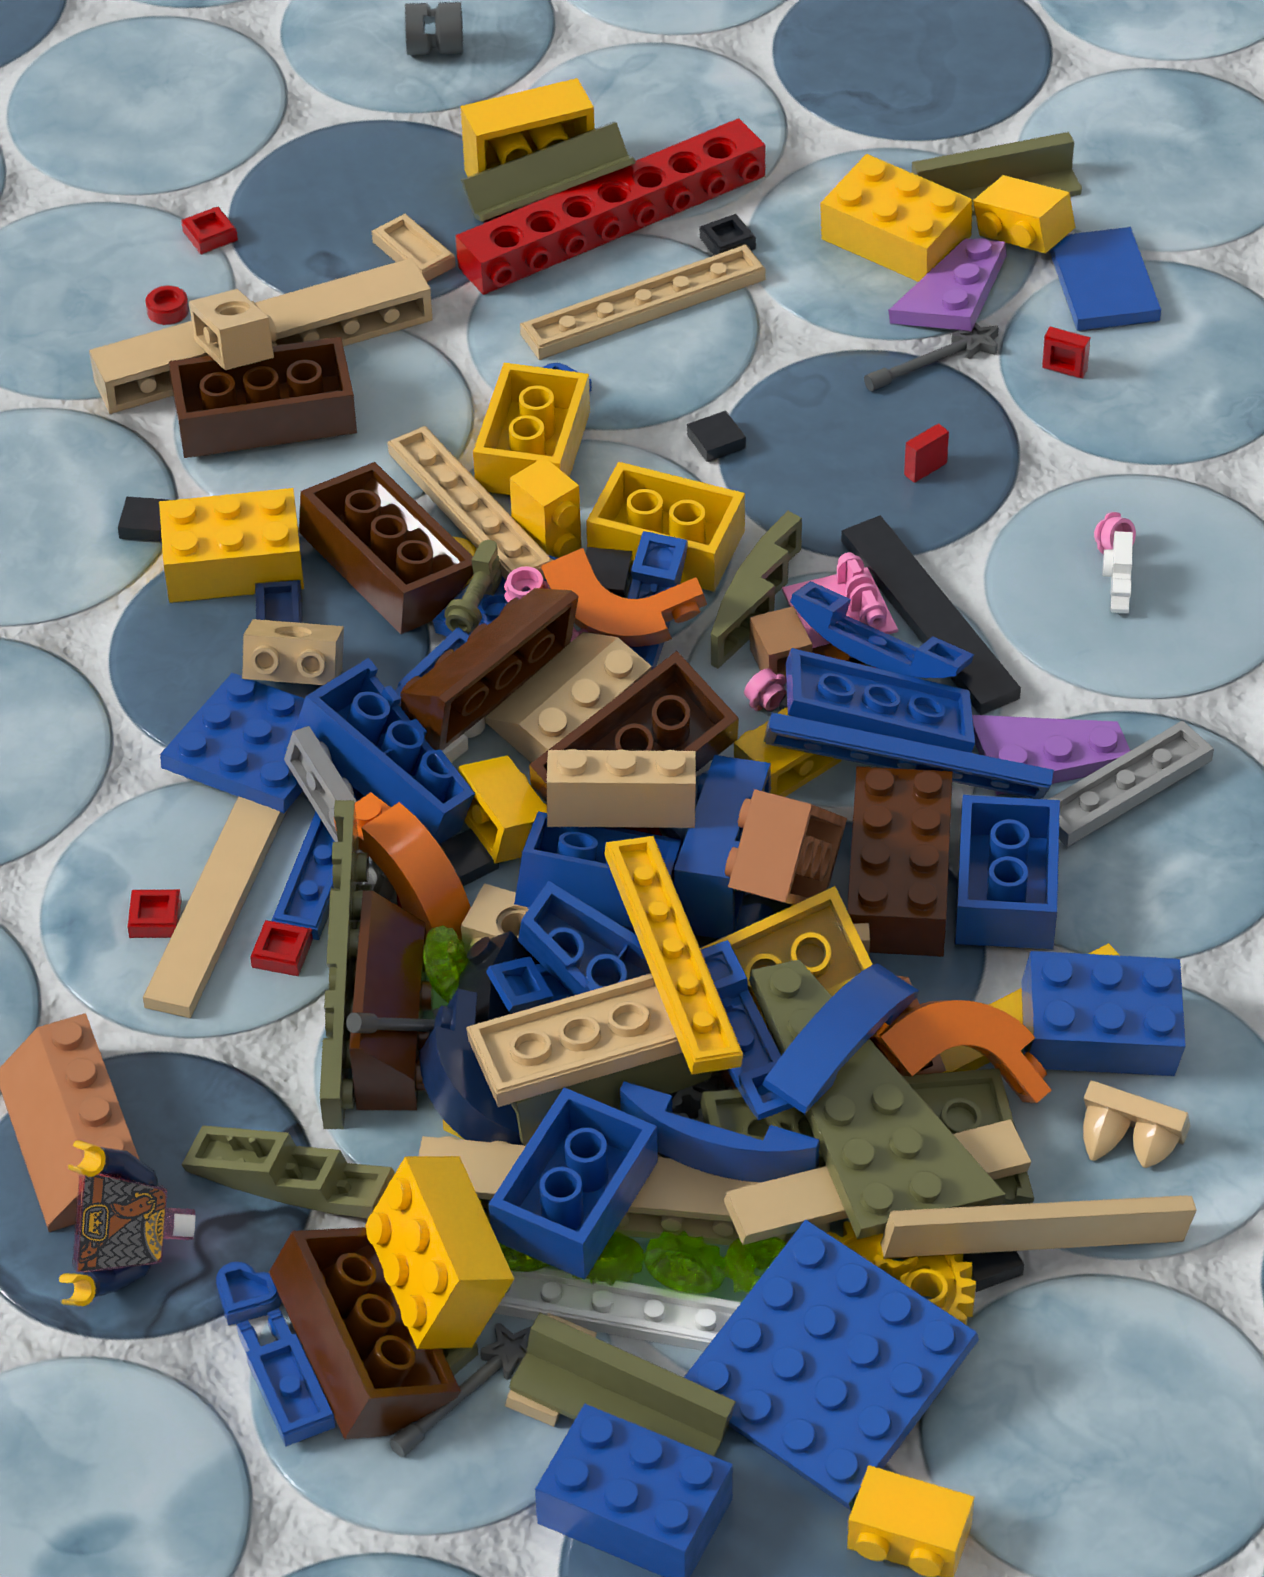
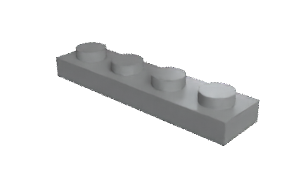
[1049,720,1214,847]
[284,726,395,901]

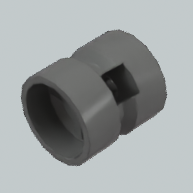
[405,2,463,55]

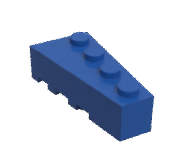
[294,658,475,844]
[673,755,771,939]
[518,881,651,996]

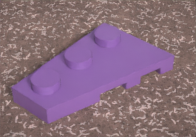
[888,238,1007,331]
[972,715,1131,795]

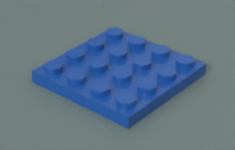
[683,1219,979,1511]

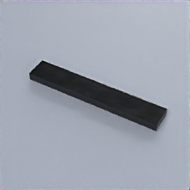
[841,515,1021,715]

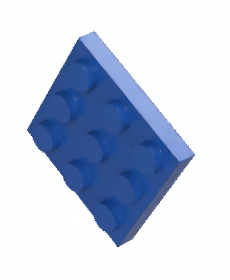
[160,673,305,814]

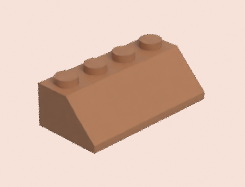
[0,1013,139,1232]

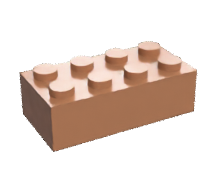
[725,789,847,905]

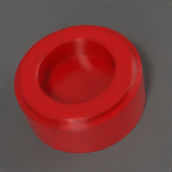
[145,285,189,325]

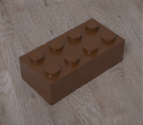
[169,337,357,458]
[529,651,739,828]
[847,766,953,957]

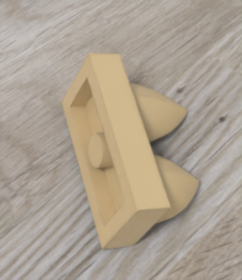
[1083,1080,1190,1168]

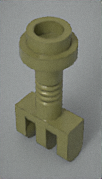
[444,540,502,634]

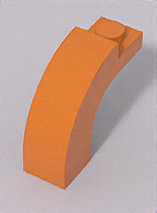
[541,548,708,647]
[333,792,471,957]
[870,1000,1052,1103]

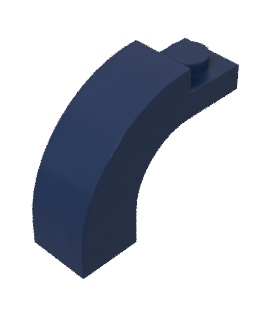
[419,989,523,1145]

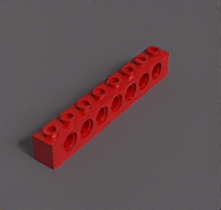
[456,118,766,295]

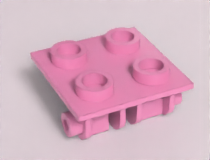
[782,552,898,648]

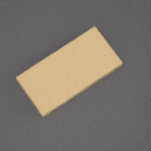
[466,973,683,1107]

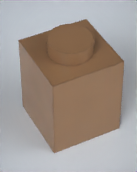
[750,606,813,677]

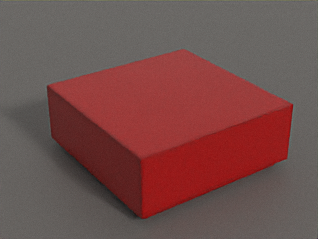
[181,206,238,254]
[1042,326,1091,379]
[904,423,949,483]
[128,889,182,938]
[250,920,313,977]

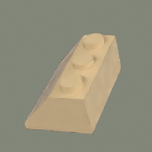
[485,632,652,763]
[547,749,696,828]

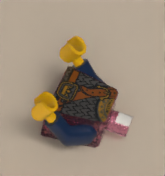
[59,1140,195,1306]

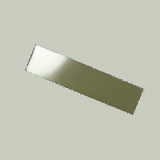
[711,510,802,669]
[182,1125,395,1219]

